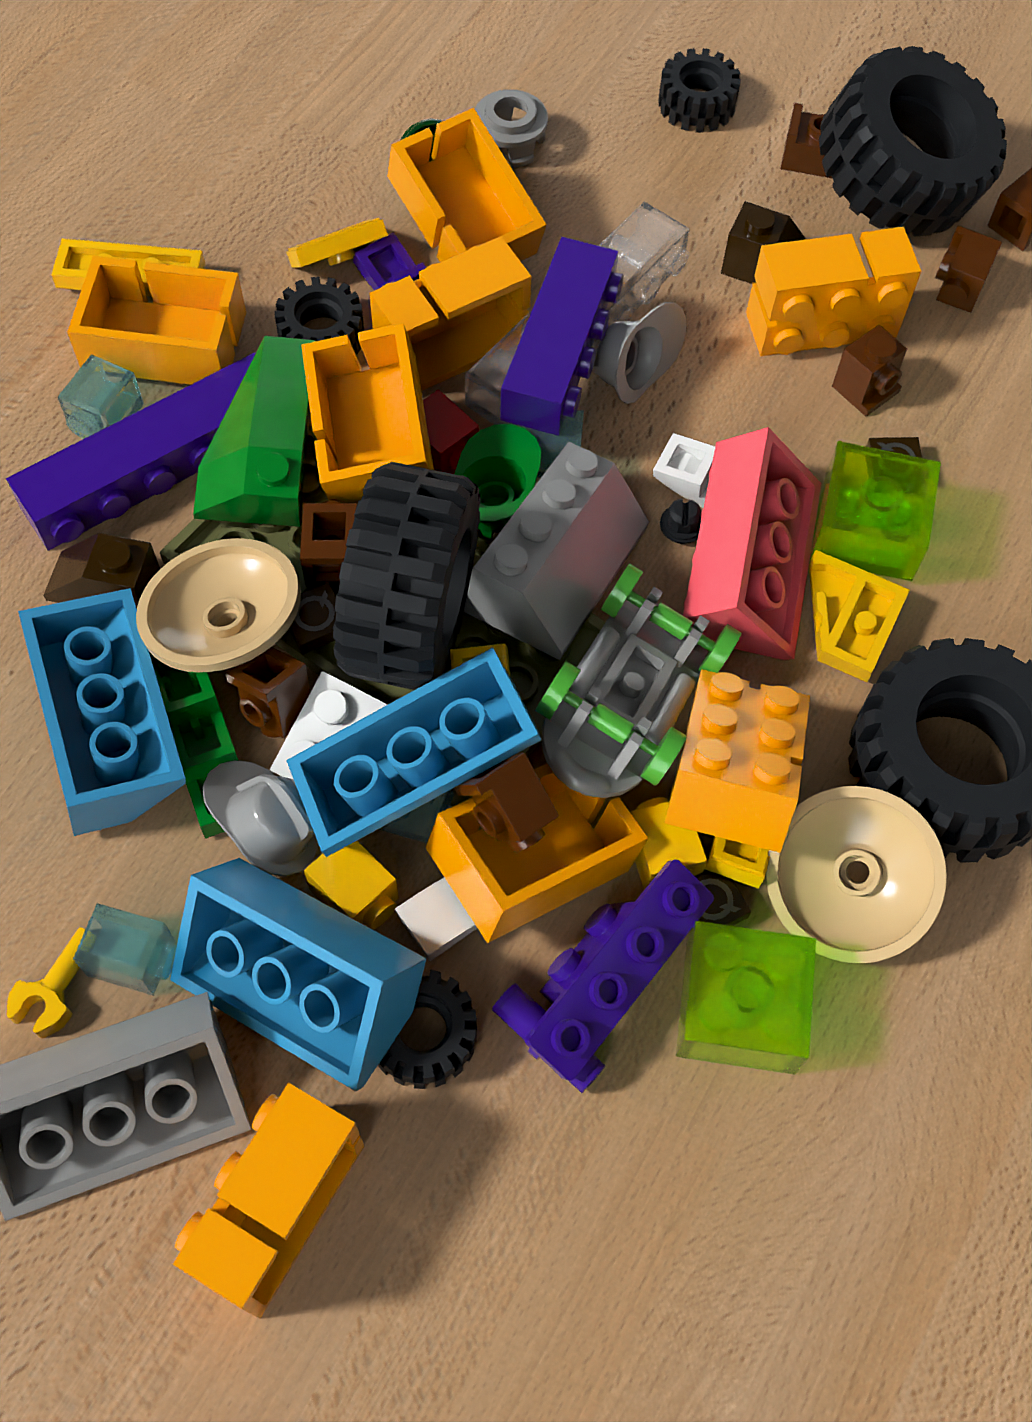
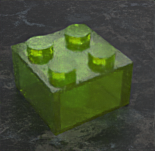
[810,441,941,581]
[675,921,816,1075]

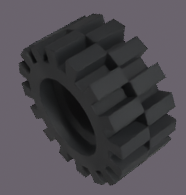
[658,48,741,133]
[274,277,364,355]
[378,969,477,1089]

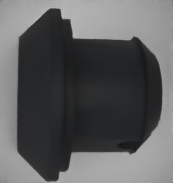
[660,499,701,544]

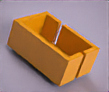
[387,107,547,262]
[746,227,922,356]
[369,236,532,391]
[67,256,246,385]
[301,323,434,504]
[665,669,810,853]
[426,764,649,943]
[173,1082,365,1319]

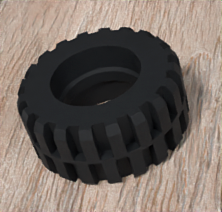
[819,46,1007,237]
[333,462,481,690]
[848,638,1032,863]

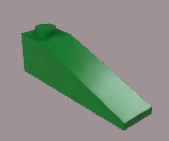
[193,336,315,527]

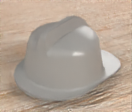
[592,302,686,404]
[202,760,317,877]

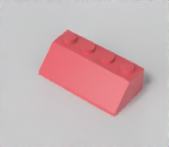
[683,427,822,661]

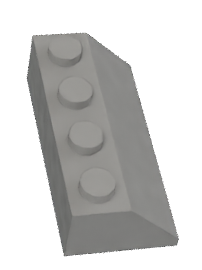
[463,442,649,660]
[0,991,251,1221]

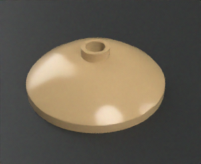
[136,538,301,672]
[766,786,947,963]

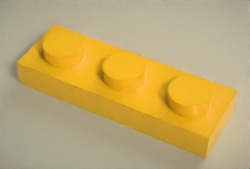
[51,238,205,296]

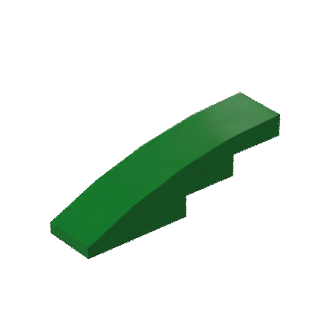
[149,652,239,839]

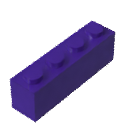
[500,236,624,436]

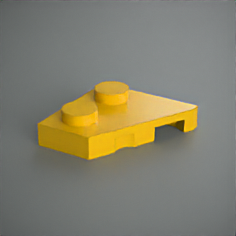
[809,550,910,682]

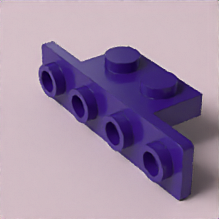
[525,860,714,1081]

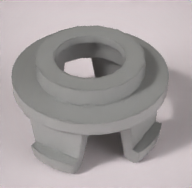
[475,89,548,168]

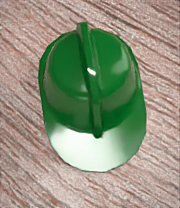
[454,424,542,540]

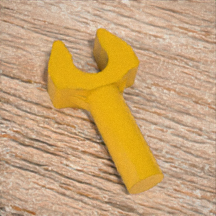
[7,927,99,1039]

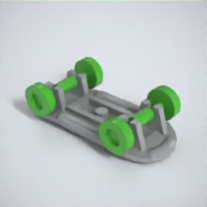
[535,563,742,798]

